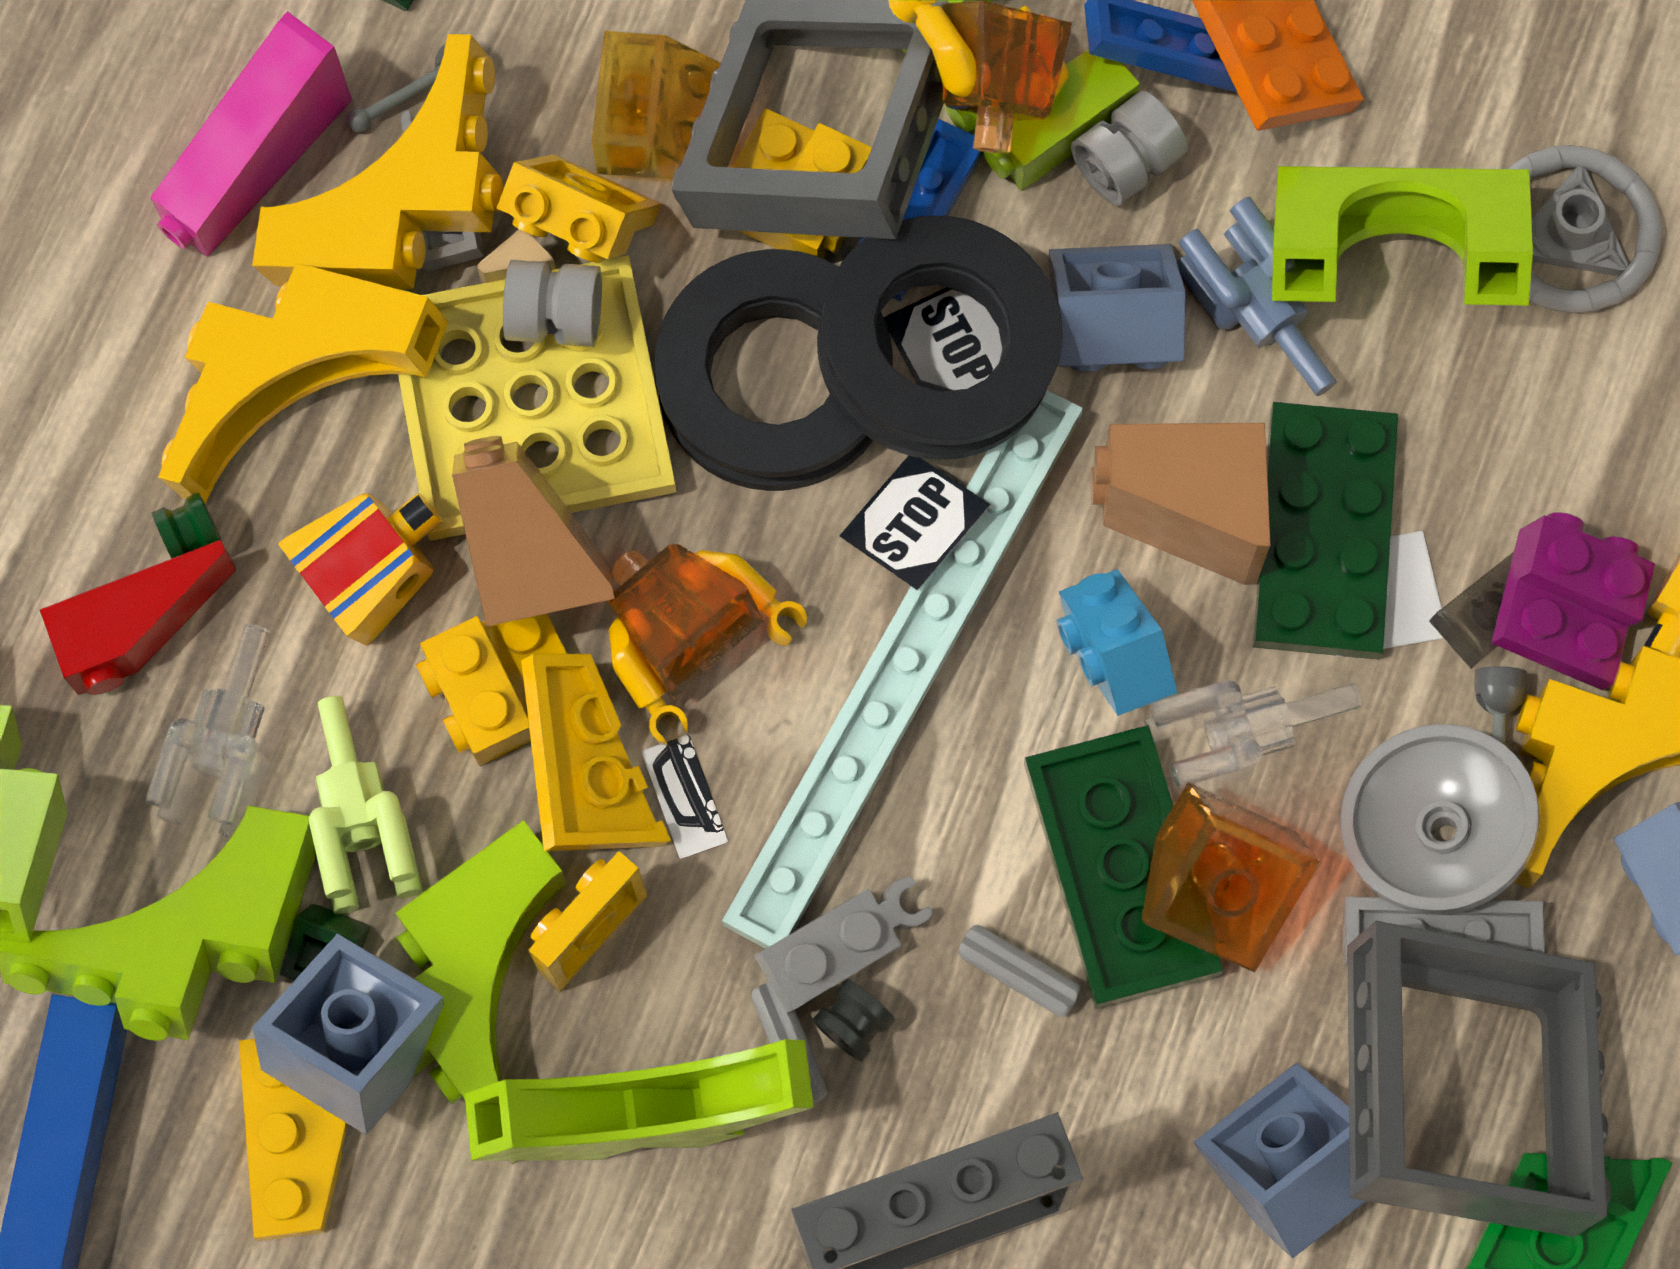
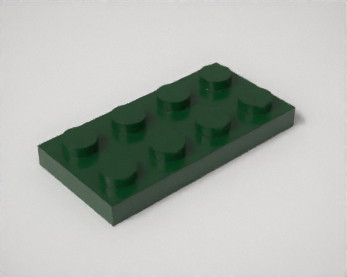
[1253,402,1398,660]
[1024,725,1223,1009]

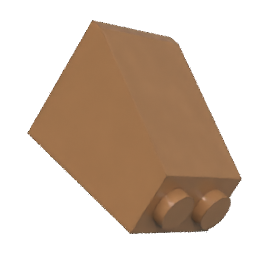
[1091,423,1270,585]
[452,436,615,626]

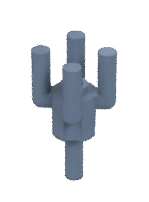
[1177,197,1337,396]

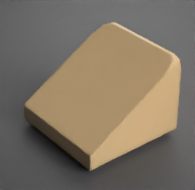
[477,230,556,283]

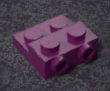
[1491,512,1655,690]

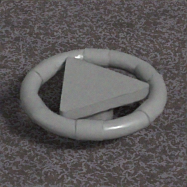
[1508,145,1663,313]

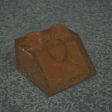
[1142,782,1321,972]

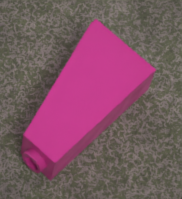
[150,11,352,257]

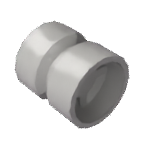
[1071,90,1188,206]
[503,260,602,347]

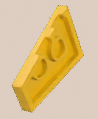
[521,654,671,851]
[239,1039,348,1241]

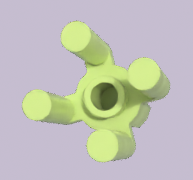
[309,696,423,914]

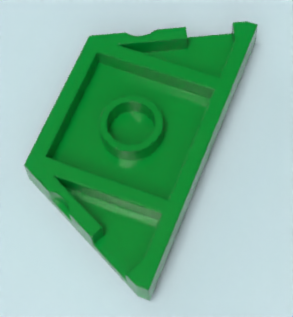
[1464,1153,1673,1269]

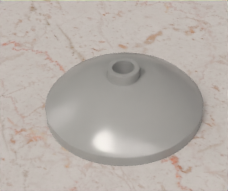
[1340,724,1540,914]

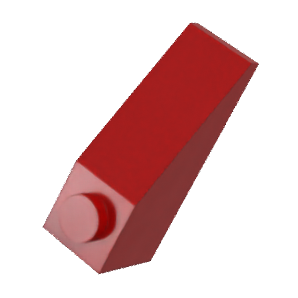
[40,540,236,695]

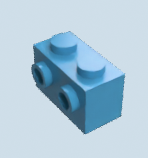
[1056,569,1178,716]

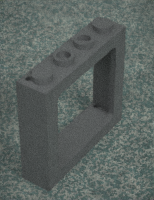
[672,0,966,239]
[1347,921,1611,1237]
[791,1112,1083,1269]

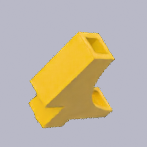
[252,34,503,290]
[158,263,449,504]
[1513,646,1680,889]

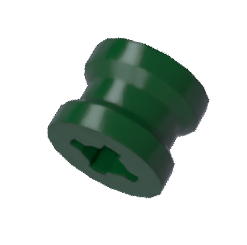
[151,492,222,559]

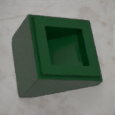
[279,904,370,981]

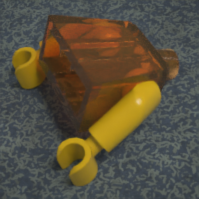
[889,0,1072,154]
[608,544,807,746]

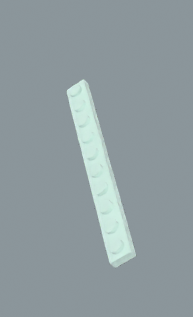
[722,390,1083,949]

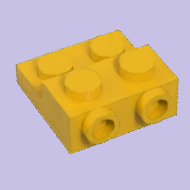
[731,108,872,259]
[497,154,661,263]
[415,614,567,767]

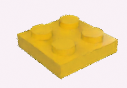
[528,851,647,992]

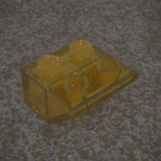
[591,31,721,180]

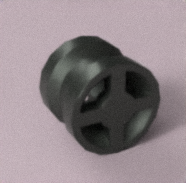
[812,979,896,1062]

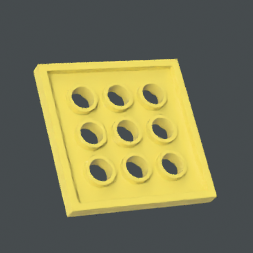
[398,255,677,541]

